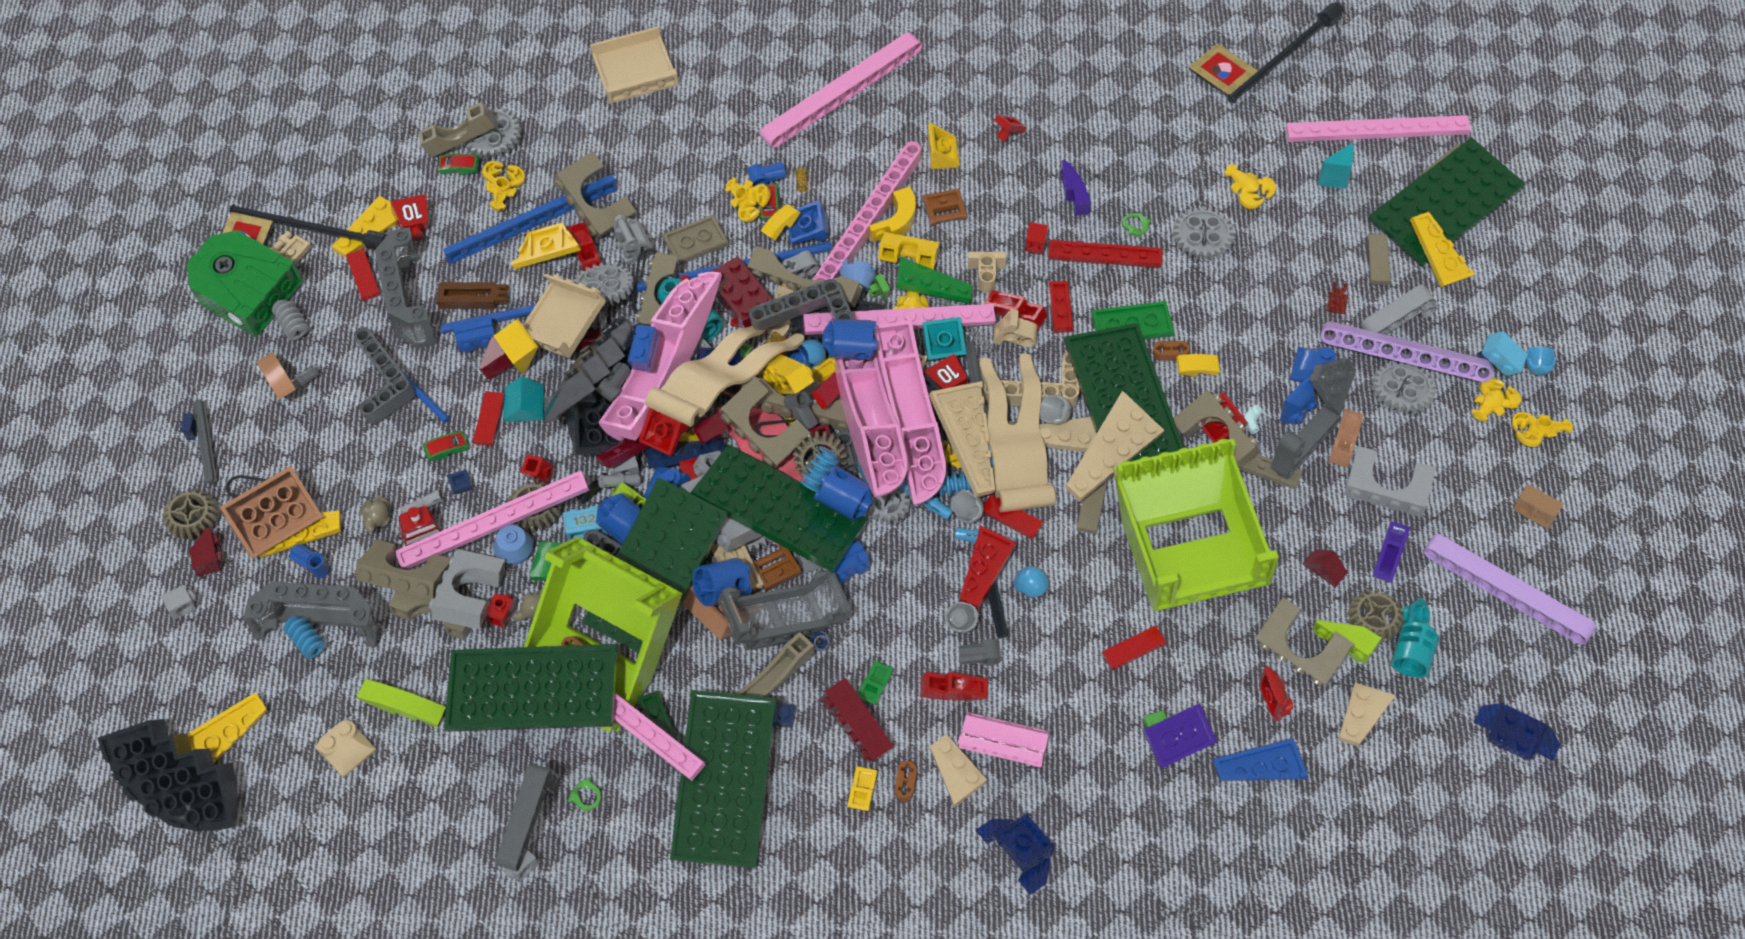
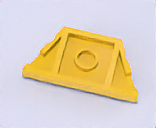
[511,223,581,269]

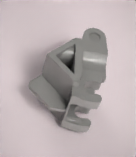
[613,215,653,264]

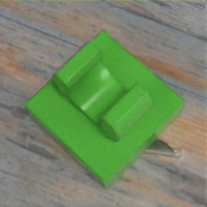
[868,274,890,300]

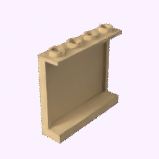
[590,26,678,104]
[523,274,606,359]

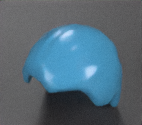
[801,340,826,369]
[1526,347,1556,376]
[1013,566,1049,598]

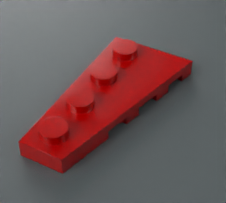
[960,525,1016,610]

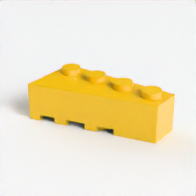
[757,354,814,394]

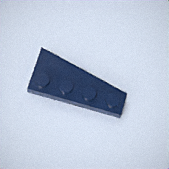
[643,440,726,469]

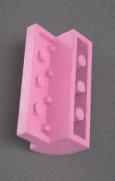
[958,712,1050,767]

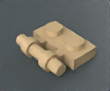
[269,231,312,265]

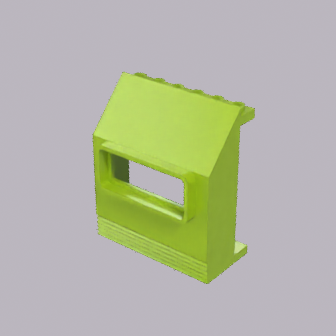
[1113,438,1279,612]
[524,536,682,732]

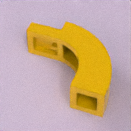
[869,186,916,242]

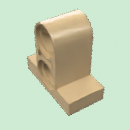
[968,252,1006,293]
[993,309,1037,347]

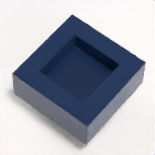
[180,413,197,440]
[447,469,472,495]
[773,703,796,728]

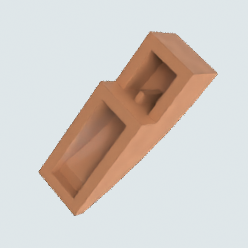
[256,352,296,399]
[1329,409,1364,468]

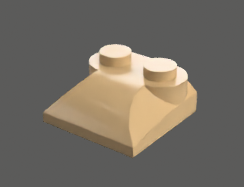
[315,720,376,778]

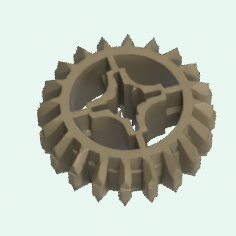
[793,431,847,477]
[508,480,561,533]
[162,488,218,541]
[1347,589,1404,643]

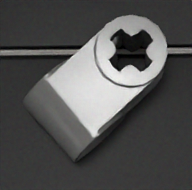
[782,251,819,278]

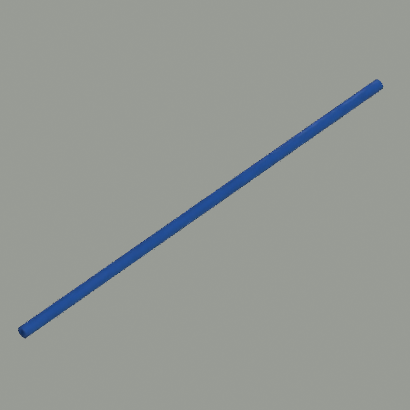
[440,241,832,334]

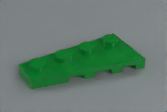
[896,256,973,304]

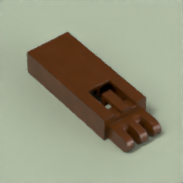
[437,282,509,309]

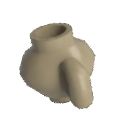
[359,495,390,533]
[511,589,543,621]

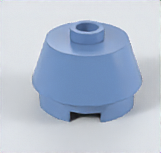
[839,260,876,291]
[493,525,533,565]

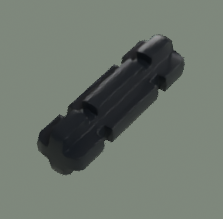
[576,473,607,504]

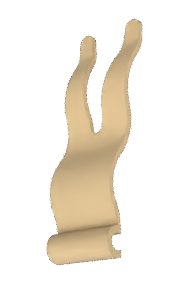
[645,326,804,427]
[979,353,1056,513]

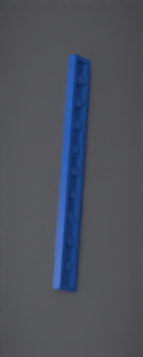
[443,174,617,265]

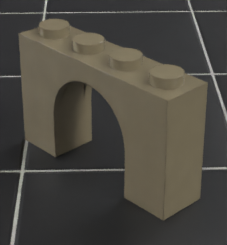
[554,151,636,240]
[720,377,811,469]
[1173,389,1260,469]
[356,539,450,599]
[1255,597,1355,687]

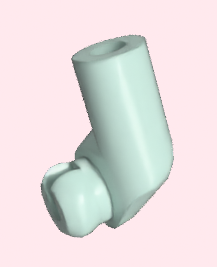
[1244,405,1262,434]

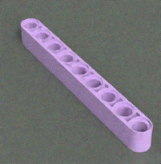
[1321,322,1493,382]
[1423,534,1596,645]

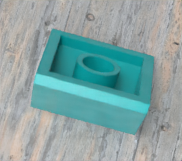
[1318,143,1354,189]
[922,317,967,360]
[504,376,544,422]

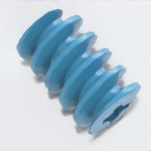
[799,446,839,492]
[935,472,973,497]
[283,616,327,660]

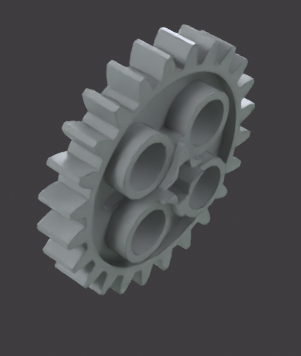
[464,106,522,160]
[1173,206,1234,261]
[572,262,634,307]
[1371,361,1436,415]

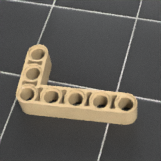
[983,352,1079,408]

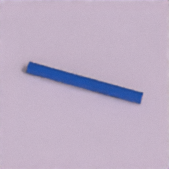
[401,370,450,423]

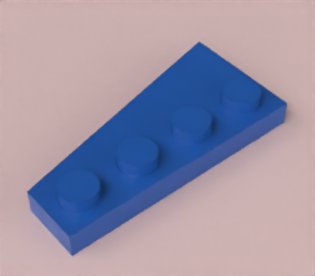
[1212,738,1308,781]

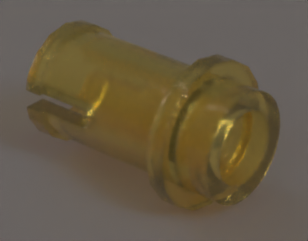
[794,167,809,192]

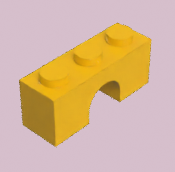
[878,232,940,270]

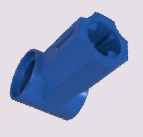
[747,162,786,187]
[288,543,329,578]

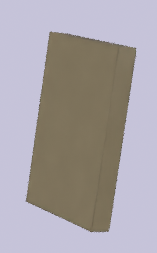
[662,215,729,265]

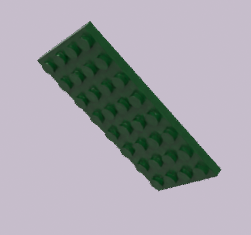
[1368,137,1526,267]
[1063,323,1184,462]
[691,444,868,573]
[582,477,729,653]
[444,644,618,732]
[670,690,776,869]

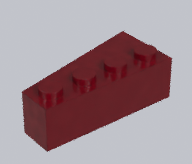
[820,677,894,764]

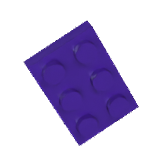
[1142,703,1217,769]

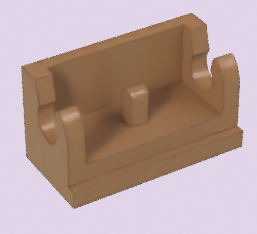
[1513,484,1564,530]

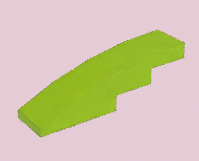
[356,679,446,727]

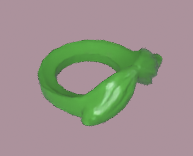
[1122,213,1151,236]
[568,777,601,811]

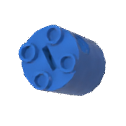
[822,319,877,359]
[814,464,873,521]
[596,493,641,545]
[692,558,752,606]

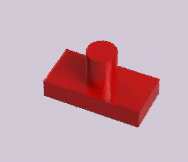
[994,114,1027,141]

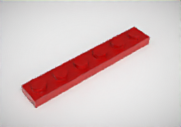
[1048,240,1163,268]

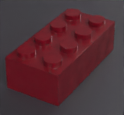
[710,256,778,328]

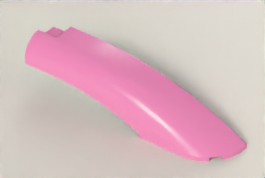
[599,272,722,441]
[873,320,946,505]
[834,350,907,497]

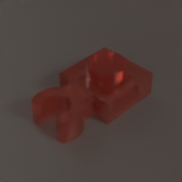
[1326,281,1348,315]

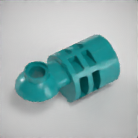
[658,278,724,343]
[1391,598,1440,678]

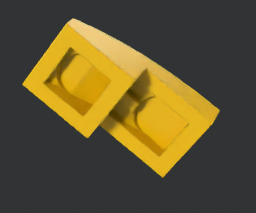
[761,204,801,241]
[1176,354,1220,377]
[847,766,878,811]

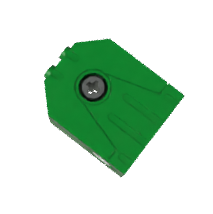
[187,230,303,338]

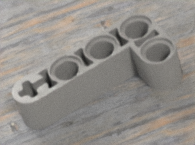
[1361,284,1437,335]

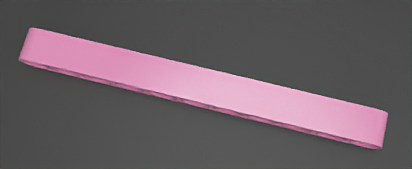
[760,32,923,148]
[813,141,921,298]

